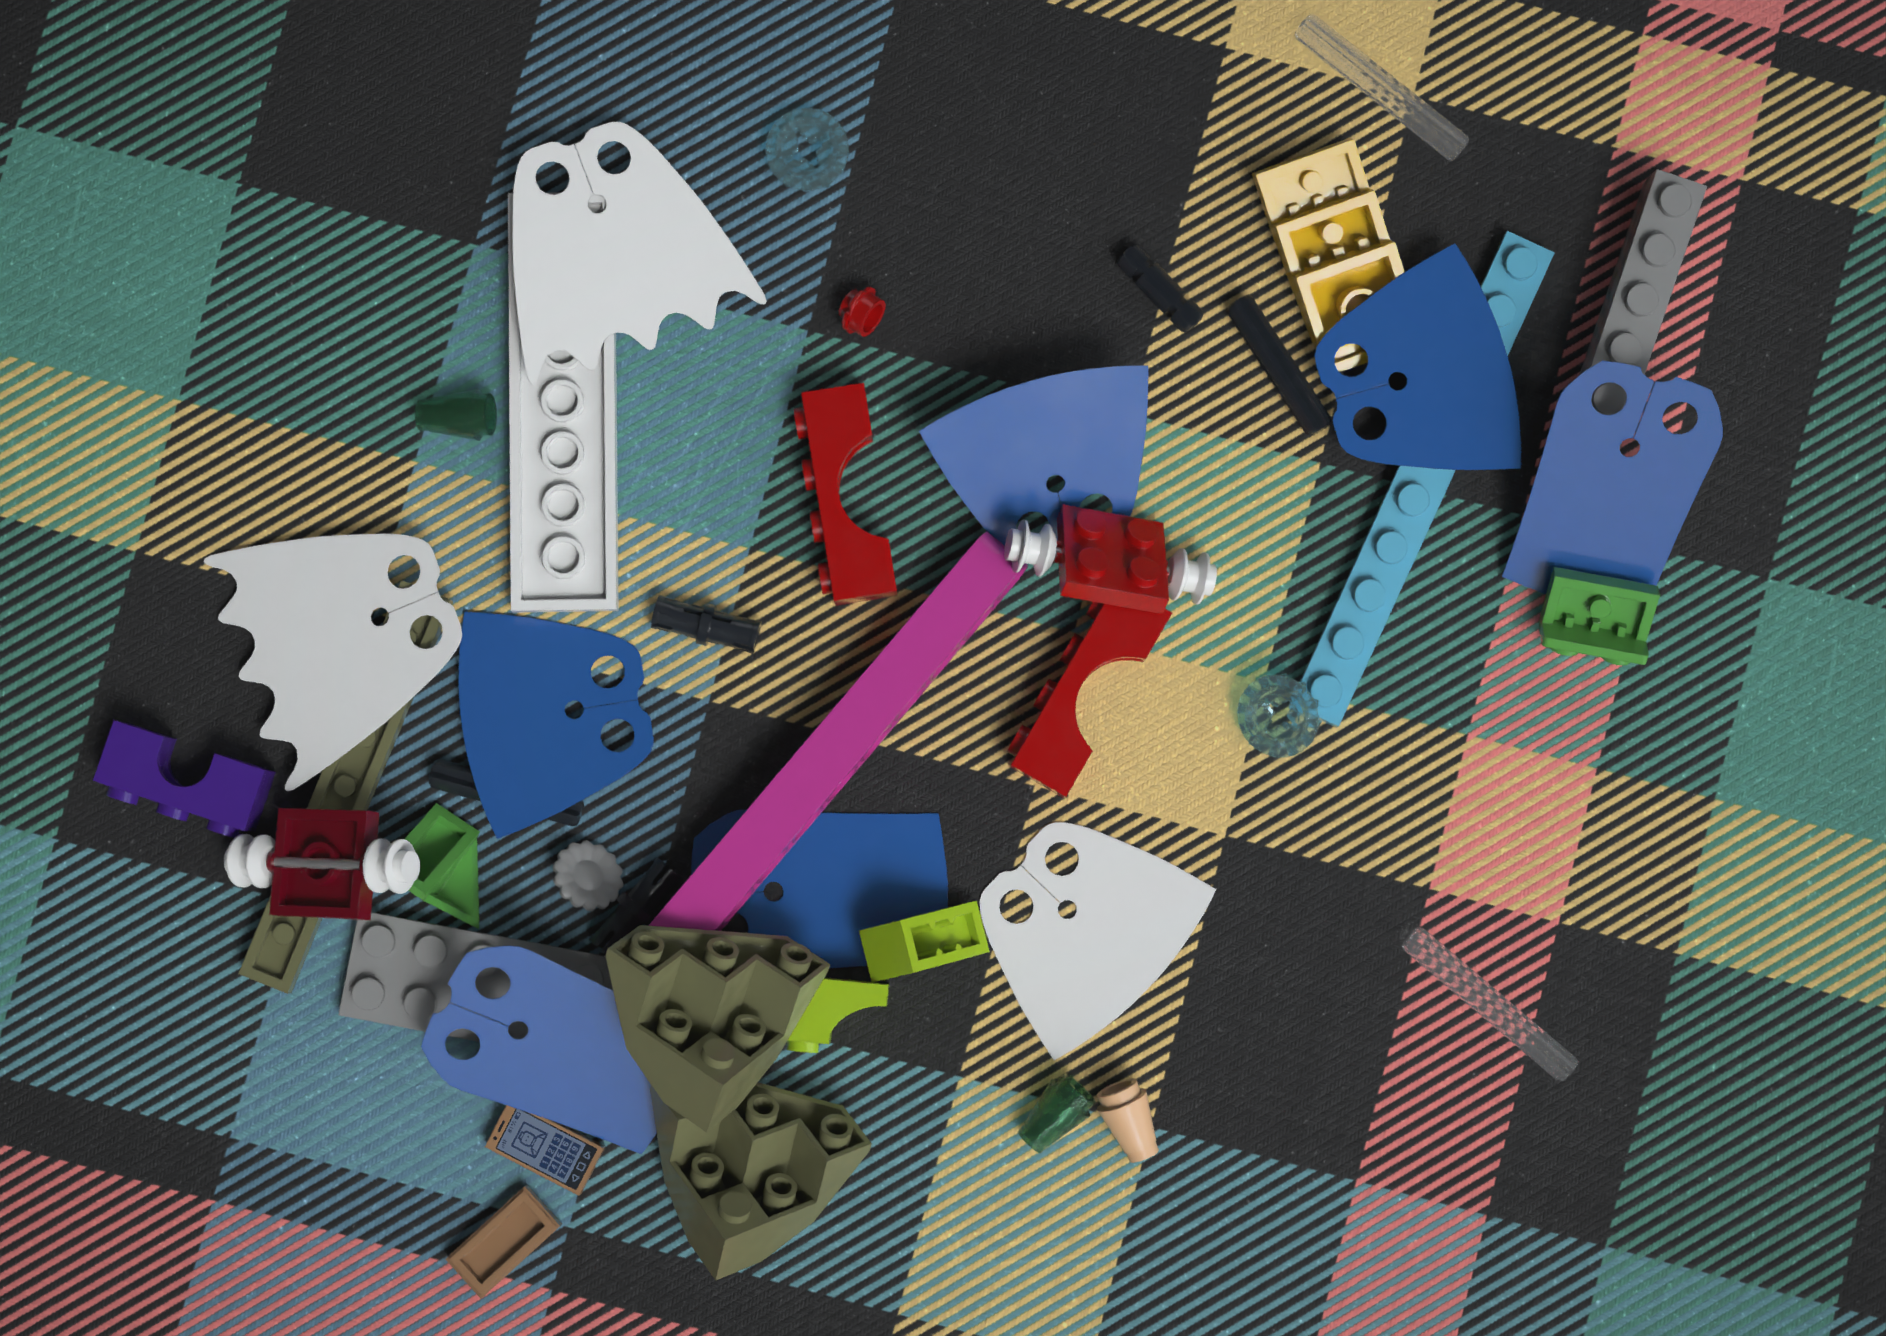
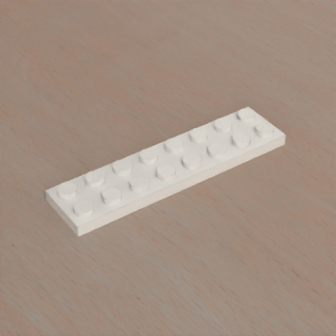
[508,192,619,613]

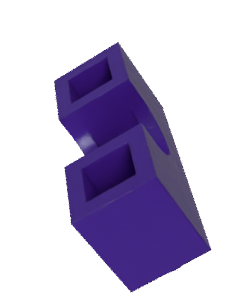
[93,720,276,838]

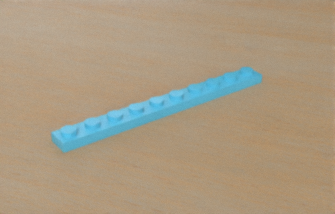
[1289,231,1555,728]

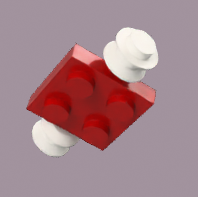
[1004,504,1217,614]

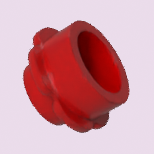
[839,286,886,337]

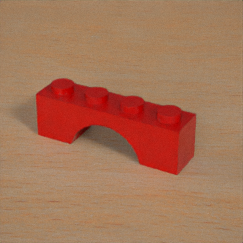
[794,383,898,606]
[1006,602,1172,799]

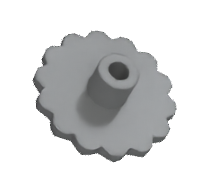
[553,840,624,911]

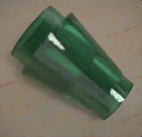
[415,388,497,441]
[1018,1073,1096,1153]

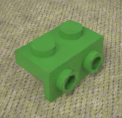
[1538,567,1660,666]

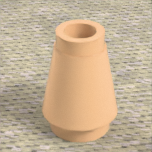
[1097,1078,1159,1163]

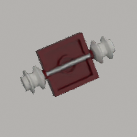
[224,808,420,921]

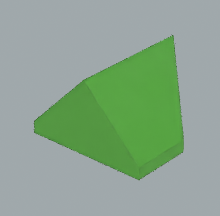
[405,803,480,930]

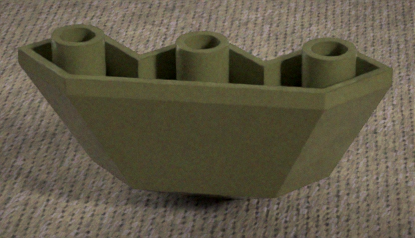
[605,925,830,1132]
[650,1082,872,1281]

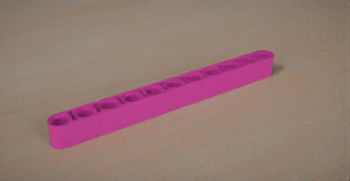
[649,531,1028,931]

